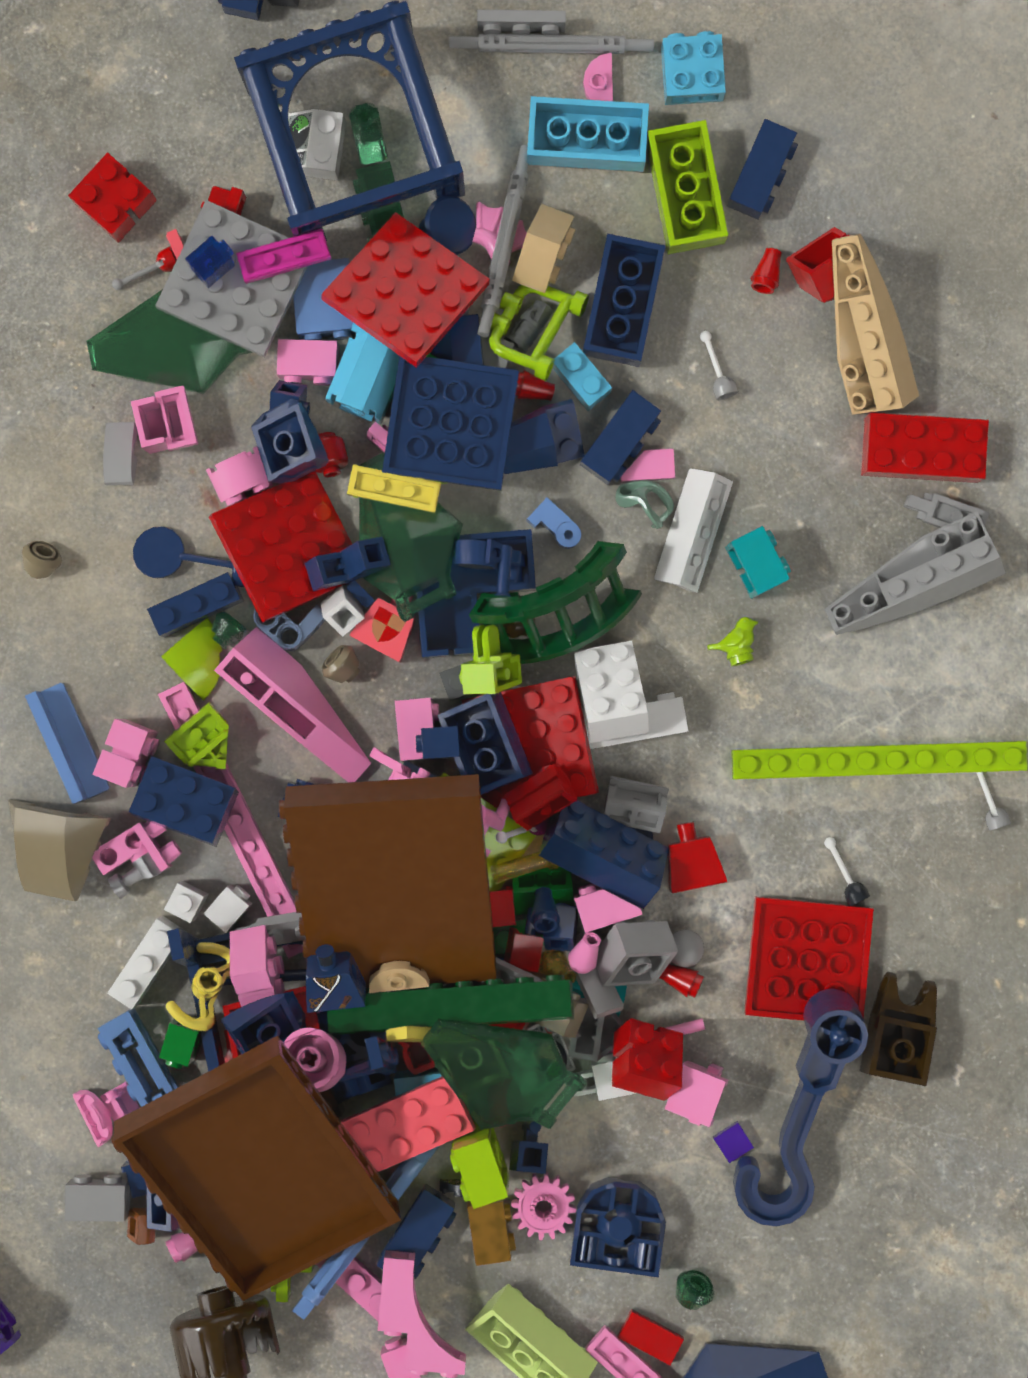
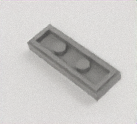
[563,932,624,1019]

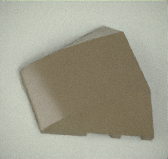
[8,799,111,901]

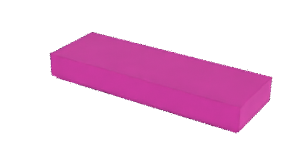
[236,229,331,284]

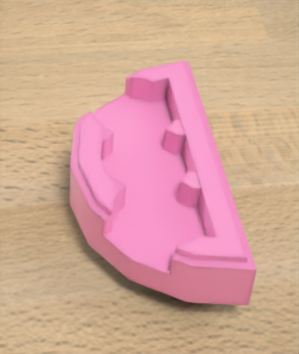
[583,52,613,101]
[73,1090,113,1147]

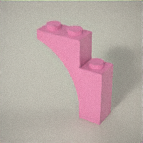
[377,1250,466,1378]

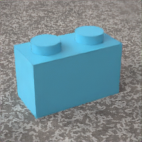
[553,342,612,411]

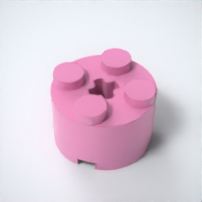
[206,446,273,506]
[284,1027,346,1092]

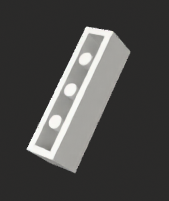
[582,692,689,749]

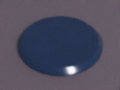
[425,196,476,255]

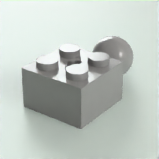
[596,920,704,987]

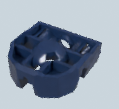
[570,1177,666,1278]

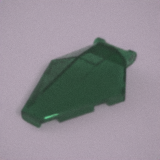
[86,289,253,394]
[359,451,463,622]
[421,1019,587,1130]

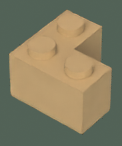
[512,204,576,293]

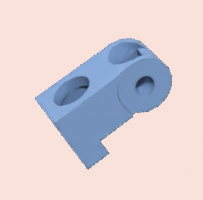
[526,497,581,549]

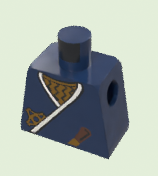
[306,944,366,1013]

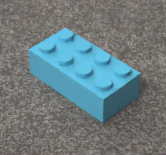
[527,96,649,172]

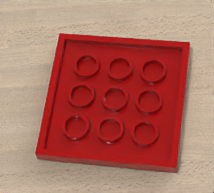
[321,212,490,368]
[209,471,352,623]
[461,676,599,808]
[744,896,874,1021]

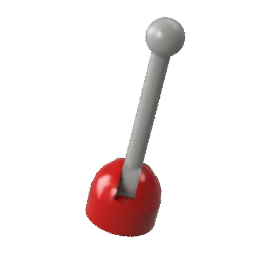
[112,246,177,290]

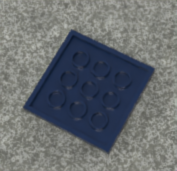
[382,356,519,491]

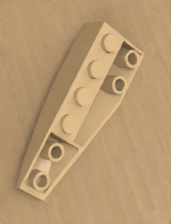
[832,234,919,415]

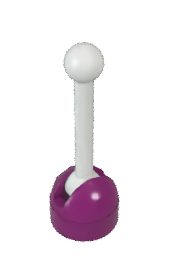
[496,818,549,843]

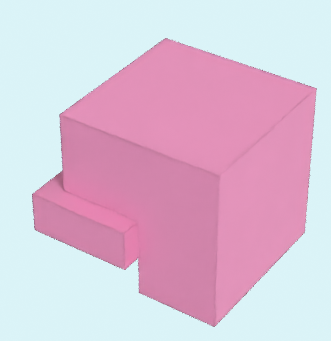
[131,385,198,454]
[665,1061,729,1127]

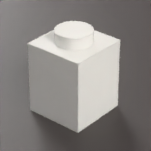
[320,585,365,637]
[164,881,209,923]
[204,885,253,933]

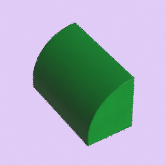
[512,867,574,915]

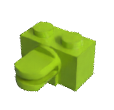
[459,625,522,694]

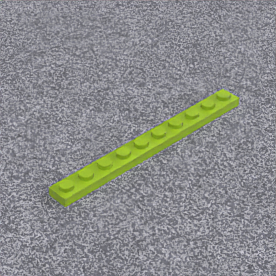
[731,741,1027,779]

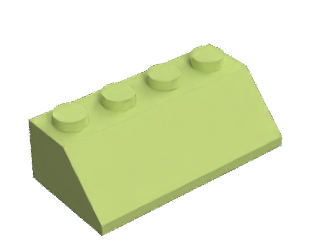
[465,1284,598,1378]

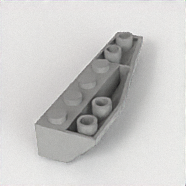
[825,511,1006,635]

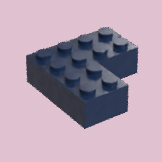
[413,529,536,658]

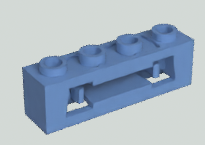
[97,1008,178,1107]

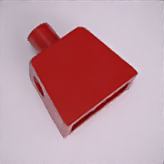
[668,821,727,894]

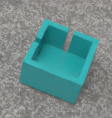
[725,526,791,599]

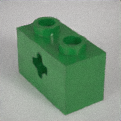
[159,1019,202,1069]

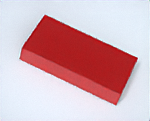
[618,1309,684,1366]

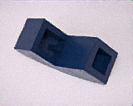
[305,537,391,591]

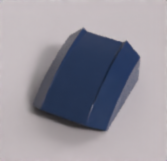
[251,399,329,484]
[221,991,306,1054]

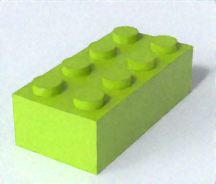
[647,120,728,255]
[450,1116,509,1209]

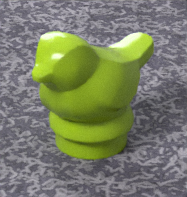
[707,617,758,667]

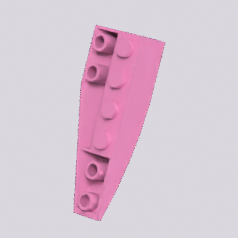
[214,627,371,783]

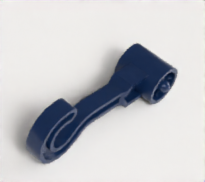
[733,989,868,1227]

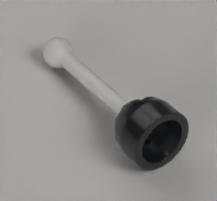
[824,837,870,906]

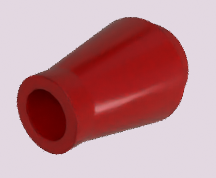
[750,248,782,294]
[516,370,555,401]
[659,964,704,998]

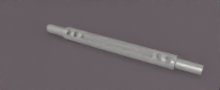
[449,34,654,54]
[477,145,529,337]

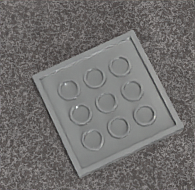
[155,200,308,358]

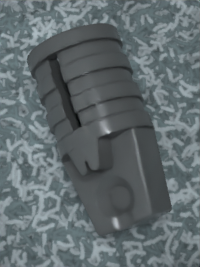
[504,300,553,354]

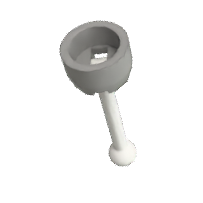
[700,331,739,401]
[976,772,1011,831]

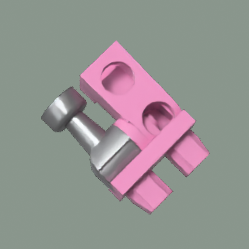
[92,821,182,899]

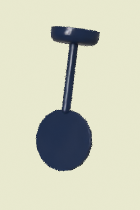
[133,527,244,587]

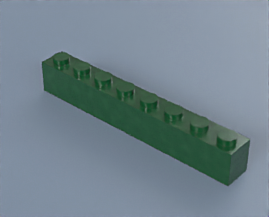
[327,975,574,1035]

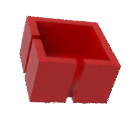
[68,152,157,243]
[786,227,850,303]
[612,1018,683,1101]

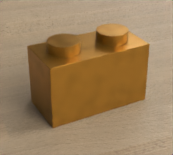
[467,1199,516,1266]

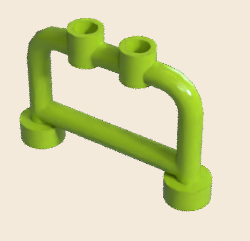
[489,285,589,381]

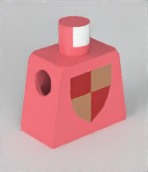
[349,588,416,663]

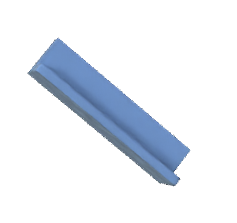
[25,683,110,804]

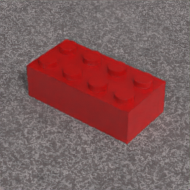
[861,413,989,483]

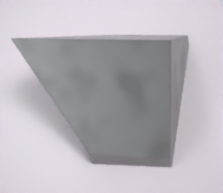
[568,998,623,1062]

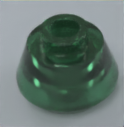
[211,611,250,649]
[676,1270,715,1310]

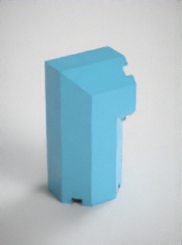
[325,323,399,424]

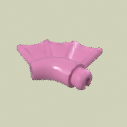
[472,202,527,265]

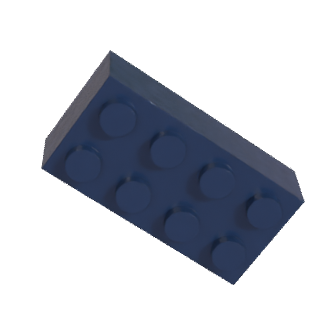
[583,233,666,367]
[538,800,669,909]

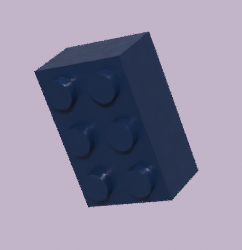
[437,692,533,795]
[129,756,239,847]

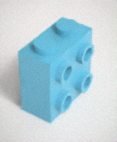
[661,31,726,105]

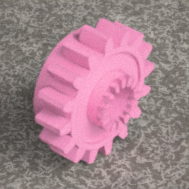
[511,1172,576,1240]

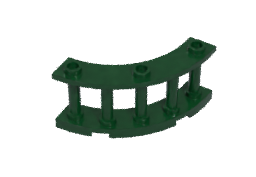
[469,541,642,664]

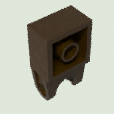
[860,972,937,1086]

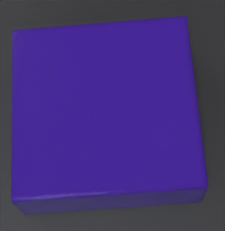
[713,1121,754,1163]

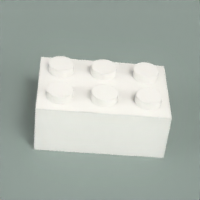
[574,641,650,743]

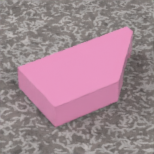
[620,449,675,482]

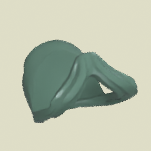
[615,480,674,529]

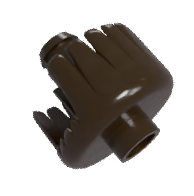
[170,1285,280,1378]

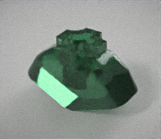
[349,103,388,165]

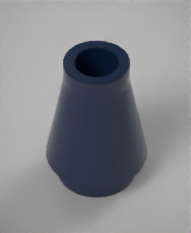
[530,887,560,933]

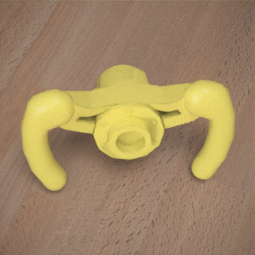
[166,942,230,1031]

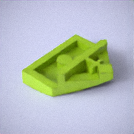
[164,702,229,769]

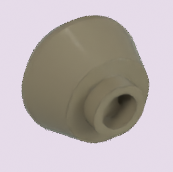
[22,541,62,579]
[322,645,360,683]

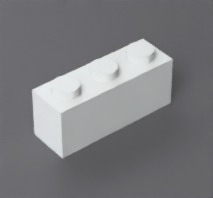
[107,916,187,1010]

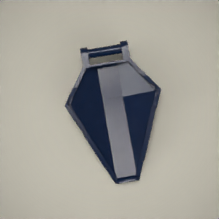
[683,1342,828,1378]

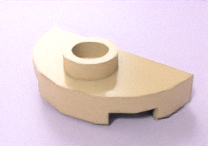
[369,961,429,993]

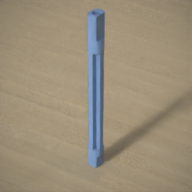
[292,1146,439,1320]

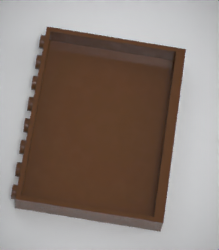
[279,774,496,988]
[111,1036,401,1301]

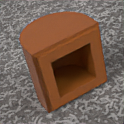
[127,1208,156,1245]

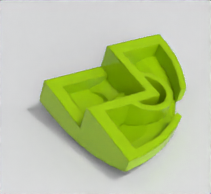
[161,618,223,701]

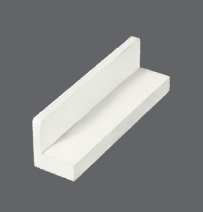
[654,469,733,593]

